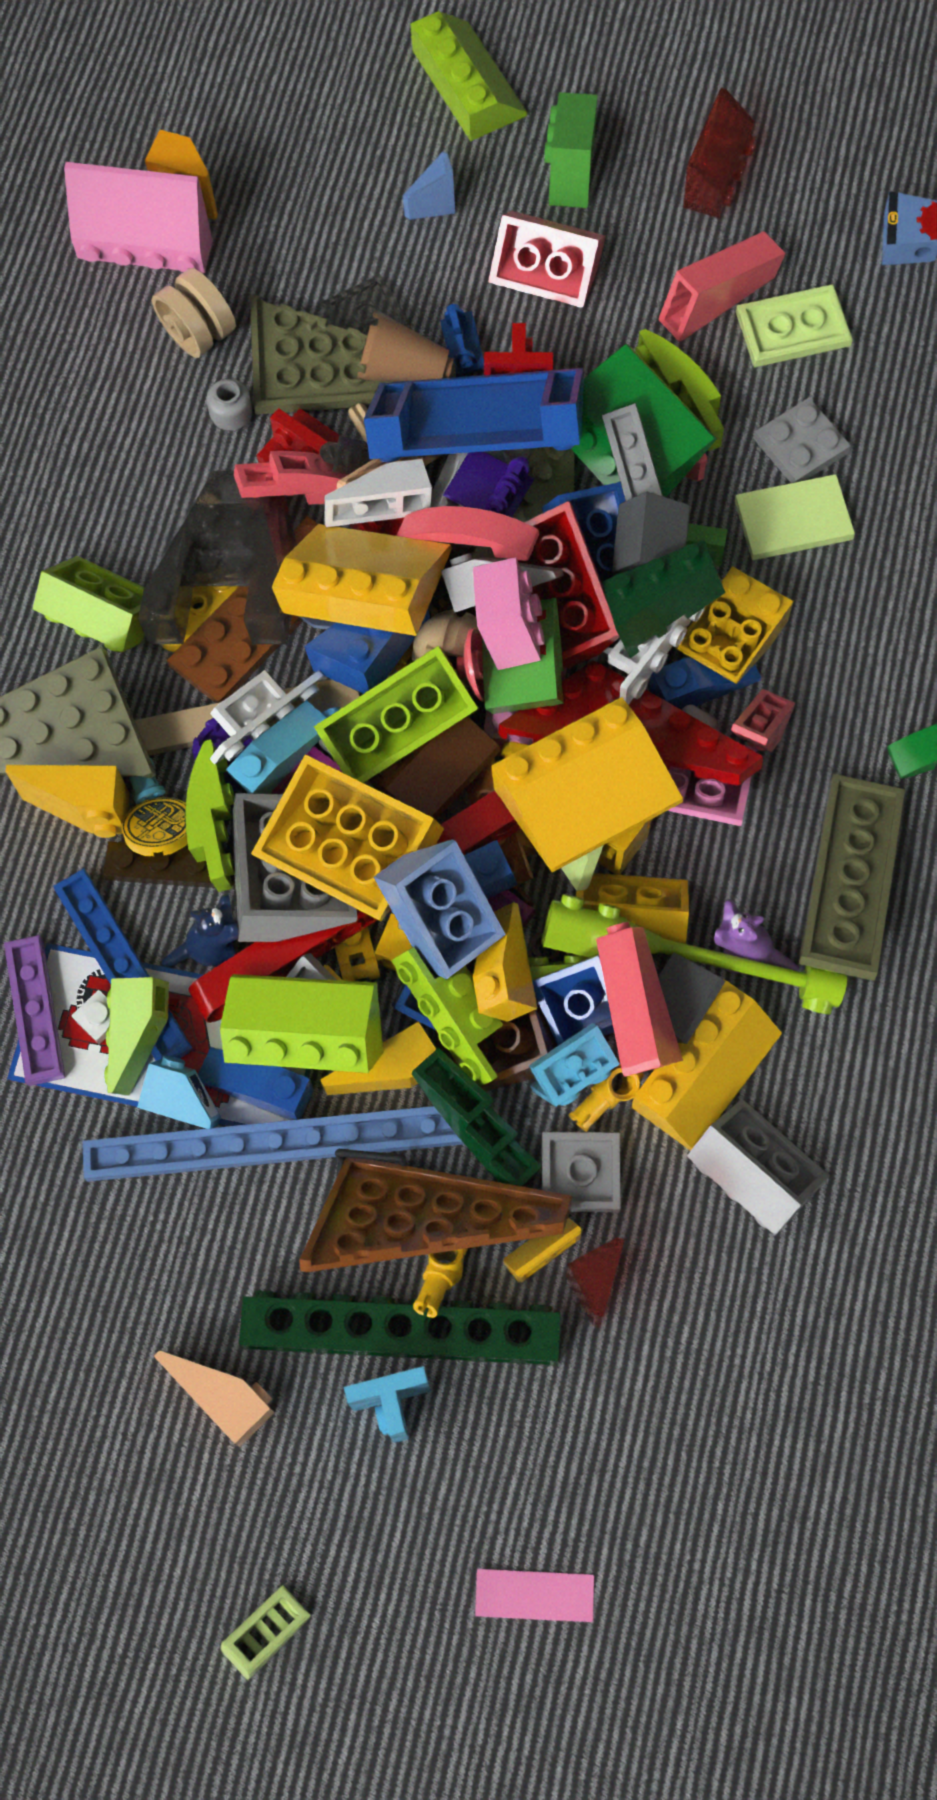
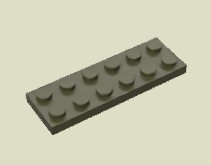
[799,774,905,981]

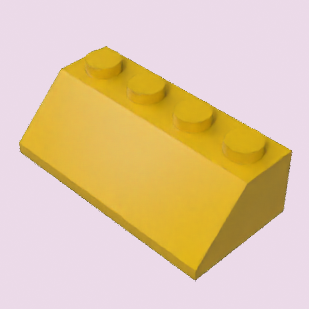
[631,978,782,1151]

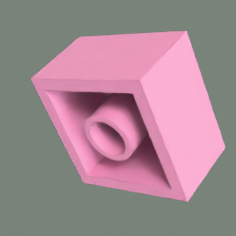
[473,557,545,670]

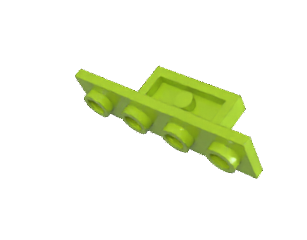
[391,947,503,1086]

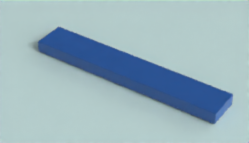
[53,868,194,1060]

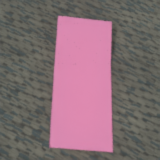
[475,1569,594,1622]

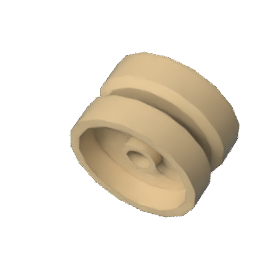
[152,268,236,358]

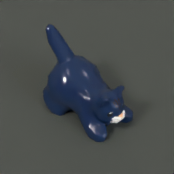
[162,894,238,967]

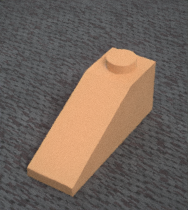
[154,1350,275,1447]

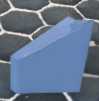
[403,151,455,220]

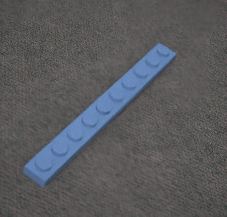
[83,1106,464,1182]

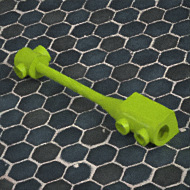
[541,894,847,1015]

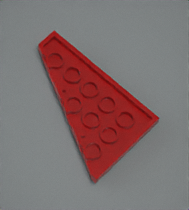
[499,661,763,786]

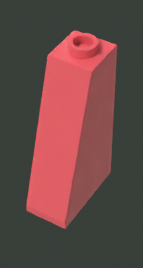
[658,231,786,342]
[596,922,683,1077]

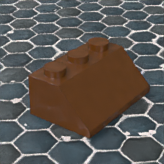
[368,716,502,820]

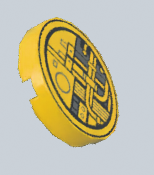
[122,797,188,856]

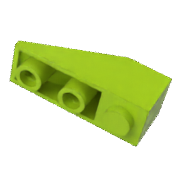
[104,977,169,1096]

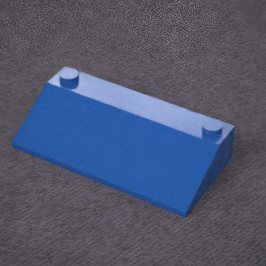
[364,368,584,462]

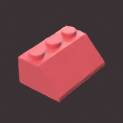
[488,211,606,307]

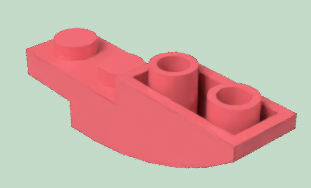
[234,451,358,505]

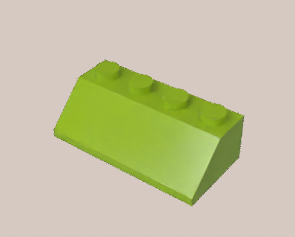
[410,11,527,142]
[313,646,479,783]
[220,974,383,1073]

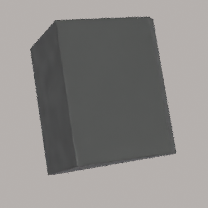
[612,492,691,575]
[658,952,725,1044]

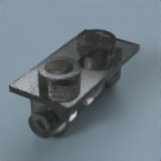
[320,436,372,474]

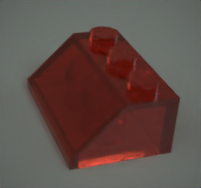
[683,88,758,219]

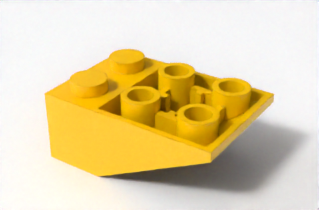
[675,566,793,684]

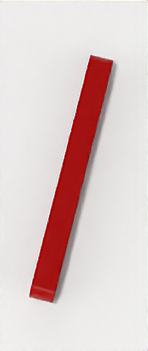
[188,790,521,1023]

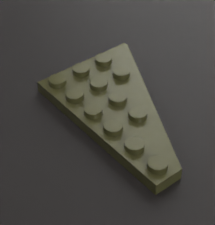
[0,647,156,778]

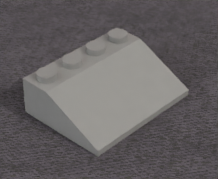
[232,793,357,942]

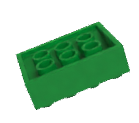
[571,344,717,497]

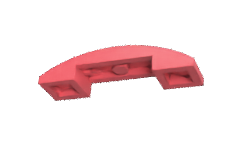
[396,506,539,561]

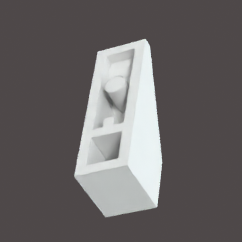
[325,459,432,527]

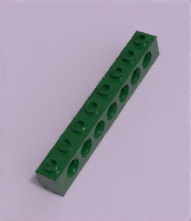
[239,1290,561,1366]

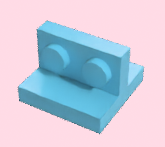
[344,1366,431,1443]

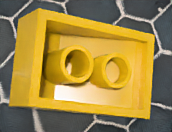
[5,765,130,838]

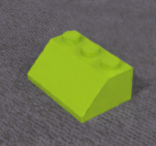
[33,556,166,652]

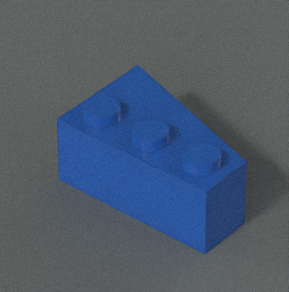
[304,609,430,694]

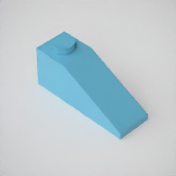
[226,700,327,794]

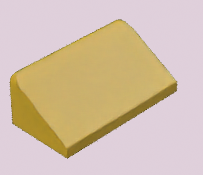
[503,1218,582,1283]

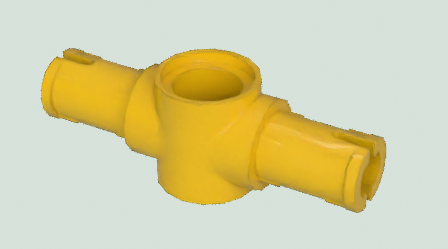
[569,1059,644,1132]
[413,1248,468,1318]

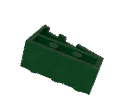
[602,539,725,658]

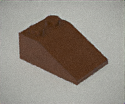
[434,996,557,1092]

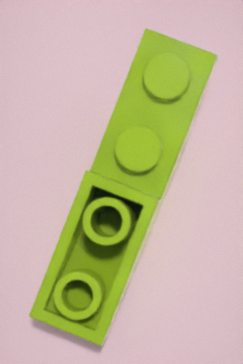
[635,329,724,451]
[185,739,235,892]

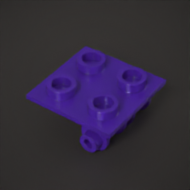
[443,452,534,517]

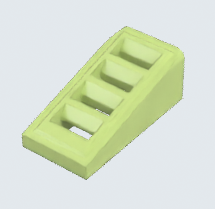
[221,1585,311,1680]

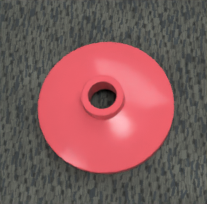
[457,628,485,702]

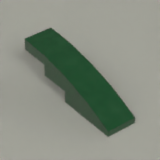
[411,1048,542,1187]

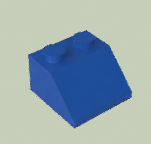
[532,955,614,1046]

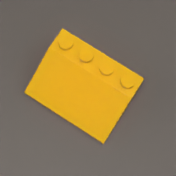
[272,524,452,636]
[491,697,683,872]
[251,754,444,921]

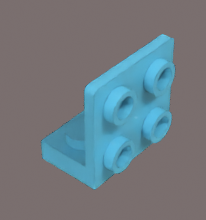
[529,1023,620,1107]

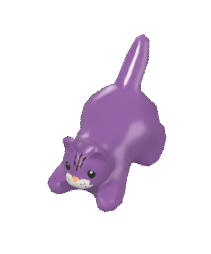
[714,899,799,973]

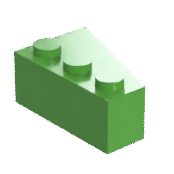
[544,92,598,208]

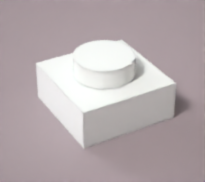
[71,990,110,1044]

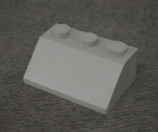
[687,1099,830,1235]

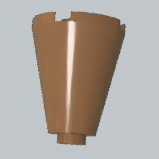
[357,310,454,382]

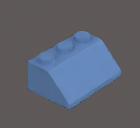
[374,839,506,979]

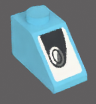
[137,1056,221,1129]

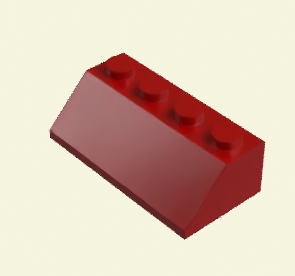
[517,501,619,669]

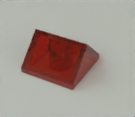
[566,1237,625,1328]

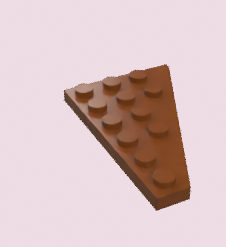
[299,1157,572,1272]

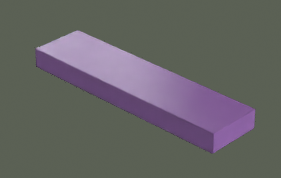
[4,935,65,1086]

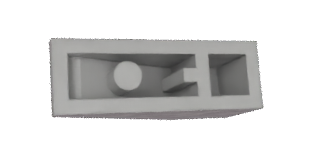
[441,553,564,612]

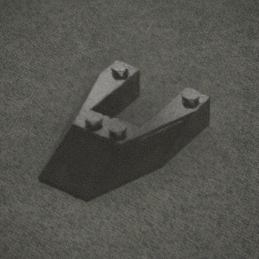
[138,471,297,644]

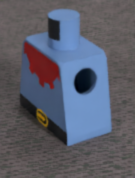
[882,191,937,265]

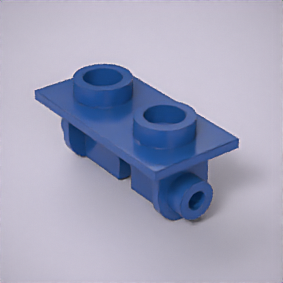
[440,304,484,377]

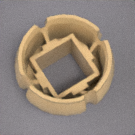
[412,610,479,691]

